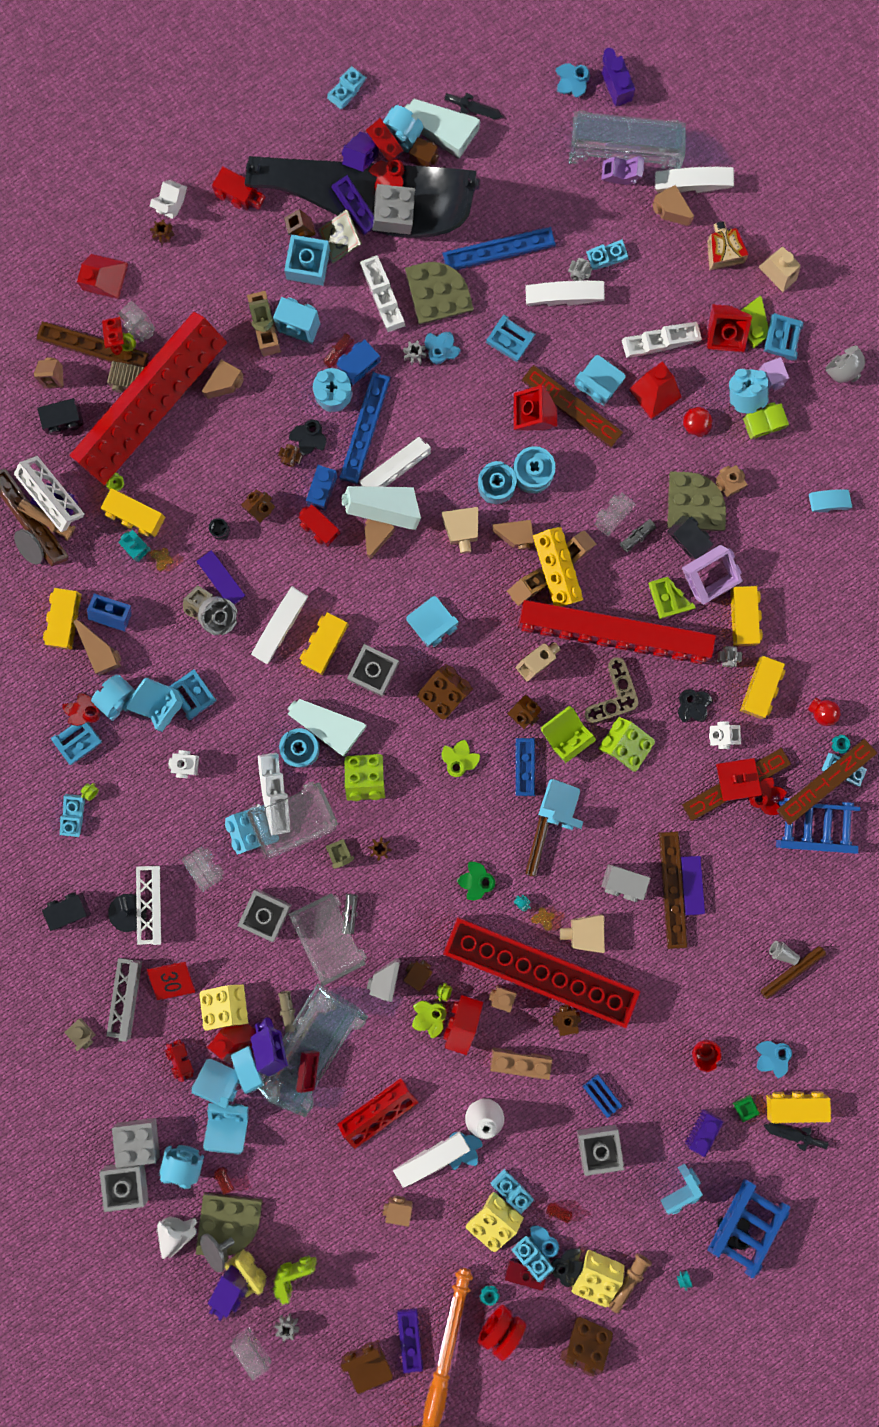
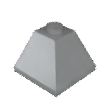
[367,958,400,1002]

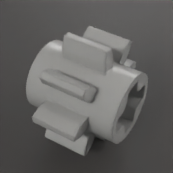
[568,258,592,281]
[403,340,426,365]
[718,646,742,667]
[274,1313,299,1342]

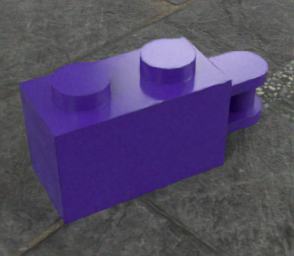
[602,47,635,107]
[342,131,379,172]
[251,1017,288,1077]
[208,1265,249,1321]

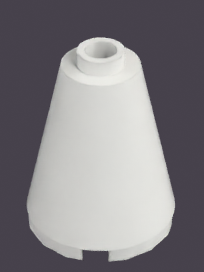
[465,1098,504,1139]

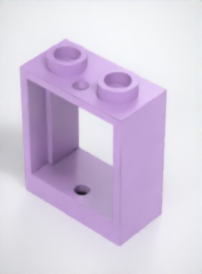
[682,545,742,605]

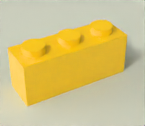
[101,488,166,537]
[730,586,763,646]
[43,588,82,650]
[300,612,349,675]
[740,656,785,719]
[766,1091,831,1123]

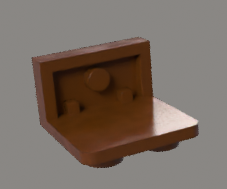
[417,664,474,720]
[560,1317,613,1377]
[340,1340,393,1394]

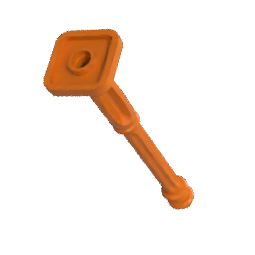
[412,1267,473,1427]

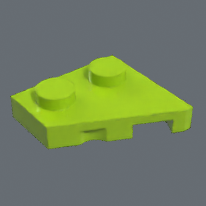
[741,296,769,348]
[648,577,695,619]

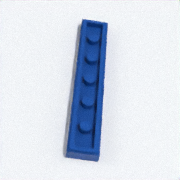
[442,227,555,270]
[339,372,391,485]

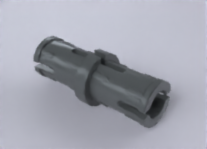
[620,519,656,553]
[342,893,358,934]

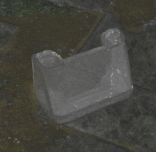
[247,781,338,860]
[288,893,367,986]

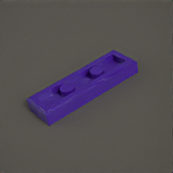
[332,175,374,236]
[196,550,246,605]
[681,856,705,915]
[397,1308,423,1373]

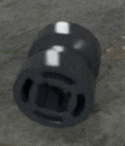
[209,518,230,541]

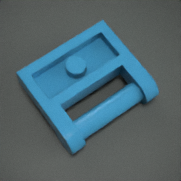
[764,313,804,360]
[486,314,536,363]
[169,669,217,721]
[51,722,103,765]

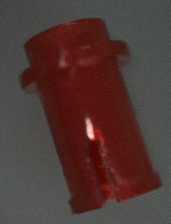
[213,1167,234,1195]
[546,1202,573,1224]

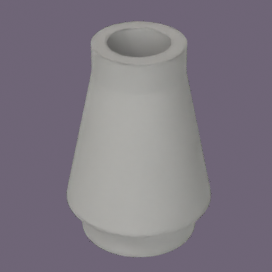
[769,941,800,965]

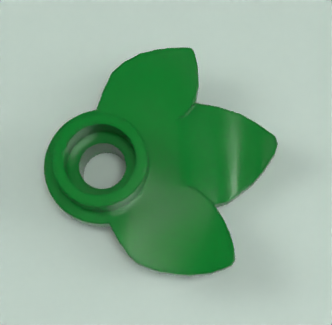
[457,861,495,900]

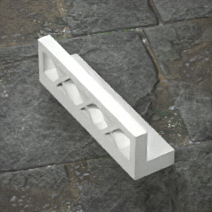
[359,437,431,487]
[14,456,84,532]
[136,866,161,945]

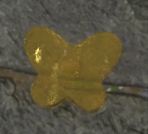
[150,548,173,571]
[531,907,555,931]

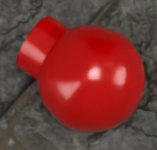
[808,697,841,726]

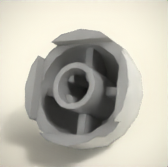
[826,345,865,383]
[198,596,238,635]

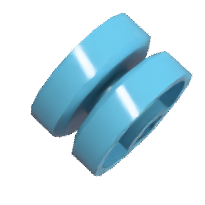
[513,446,555,494]

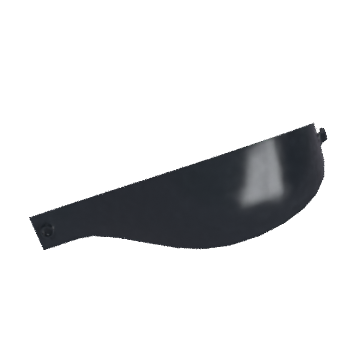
[244,156,481,238]

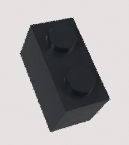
[37,398,84,435]
[666,515,713,560]
[42,892,91,931]

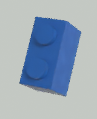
[336,340,381,386]
[306,465,337,511]
[87,594,132,632]

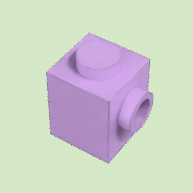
[759,357,789,390]

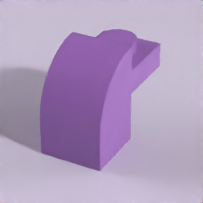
[601,156,644,185]

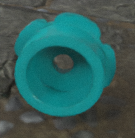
[832,735,851,754]
[513,895,531,912]
[677,1271,693,1291]
[480,1285,499,1306]

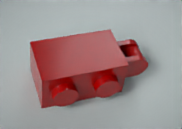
[212,166,266,210]

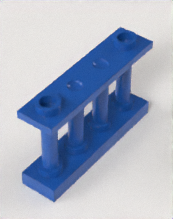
[776,798,860,854]
[707,1179,790,1279]

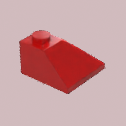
[77,254,128,299]
[707,304,752,352]
[629,361,682,419]
[513,385,557,431]
[207,1024,256,1065]

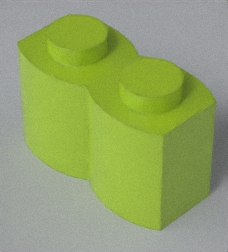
[743,402,789,440]

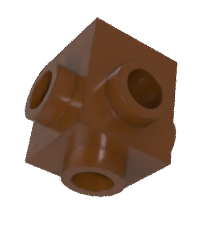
[241,489,275,523]
[507,694,542,729]
[552,1004,581,1036]

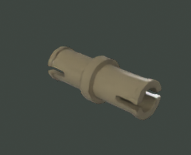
[278,991,297,1032]

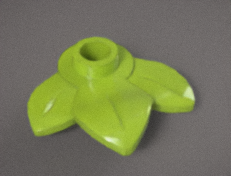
[441,740,480,777]
[412,1001,447,1038]

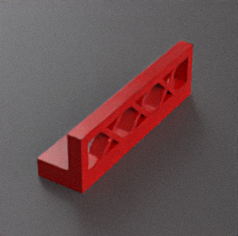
[338,1078,418,1149]

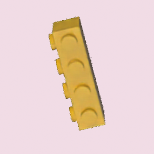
[533,527,583,607]

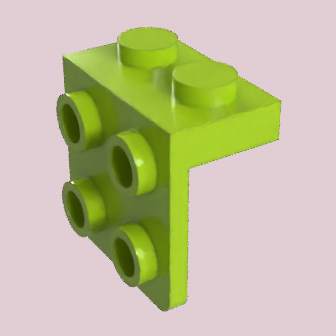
[541,706,596,763]
[598,717,655,772]
[345,754,385,801]
[274,1256,317,1305]

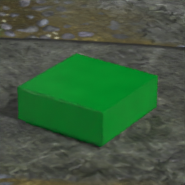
[733,1095,760,1122]

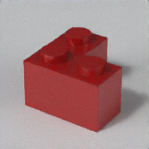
[443,995,483,1055]

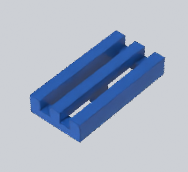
[583,1074,622,1118]

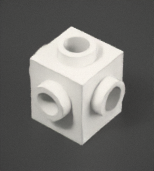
[709,722,741,749]
[168,750,199,778]

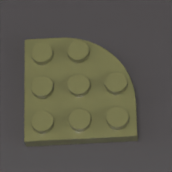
[405,262,474,325]
[667,471,726,532]
[196,1192,263,1256]

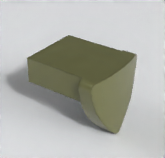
[249,299,274,332]
[326,839,354,869]

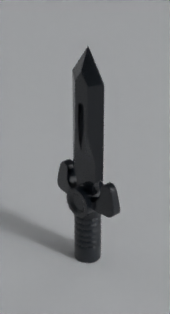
[444,93,504,120]
[763,1123,828,1151]

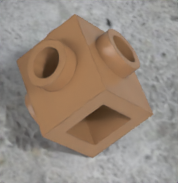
[716,465,747,498]

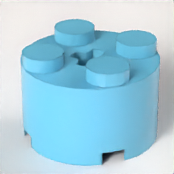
[383,105,424,153]
[313,368,352,412]
[729,369,768,414]
[478,461,517,504]
[91,675,135,721]
[279,728,320,768]
[159,1145,204,1189]

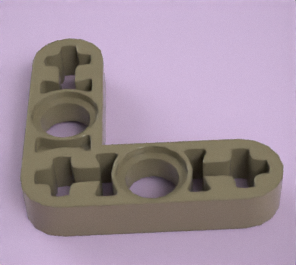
[584,657,638,723]

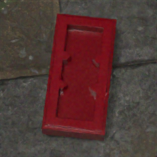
[296,1050,320,1093]
[504,1259,546,1291]

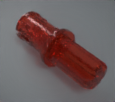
[323,333,354,368]

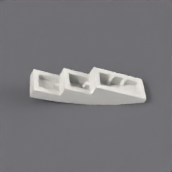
[655,167,734,193]
[360,256,405,332]
[526,281,605,306]
[622,322,702,358]
[251,586,308,664]
[258,753,290,835]
[393,1131,470,1188]

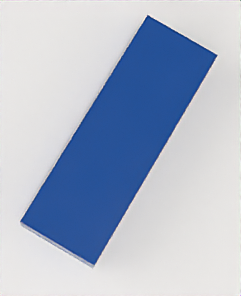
[515,738,535,796]

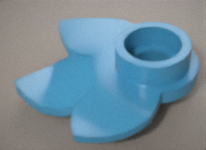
[555,63,590,98]
[425,332,461,364]
[756,1041,792,1078]
[449,1132,483,1170]
[528,1225,559,1260]

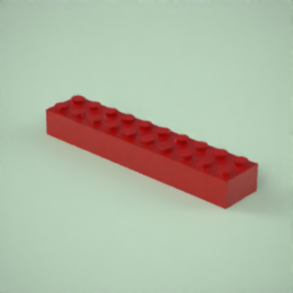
[69,311,228,485]
[518,600,716,665]
[443,916,641,1028]

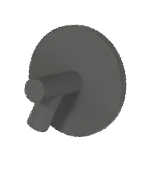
[14,529,44,565]
[200,1234,235,1273]

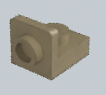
[183,585,213,620]
[64,1018,96,1051]

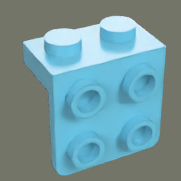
[574,355,625,406]
[406,596,459,648]
[126,678,183,732]
[538,779,583,830]
[225,805,279,855]
[191,1059,241,1109]
[203,1103,249,1154]
[661,1163,703,1214]

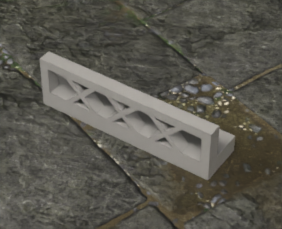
[106,958,142,1042]

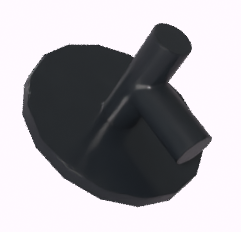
[108,894,147,932]

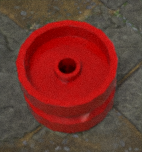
[478,1305,527,1361]

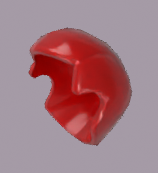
[683,407,712,437]
[692,1039,722,1072]

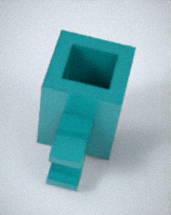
[118,530,151,562]

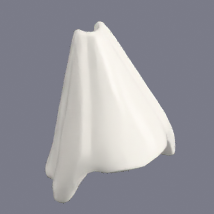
[157,1217,197,1259]

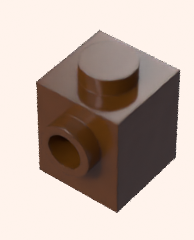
[409,137,439,167]
[284,209,316,238]
[403,959,433,992]

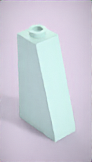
[405,99,480,159]
[342,486,421,530]
[288,699,367,757]

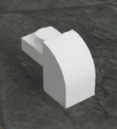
[150,180,187,219]

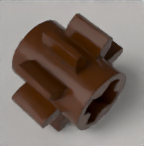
[150,219,175,245]
[278,444,302,467]
[368,837,392,861]

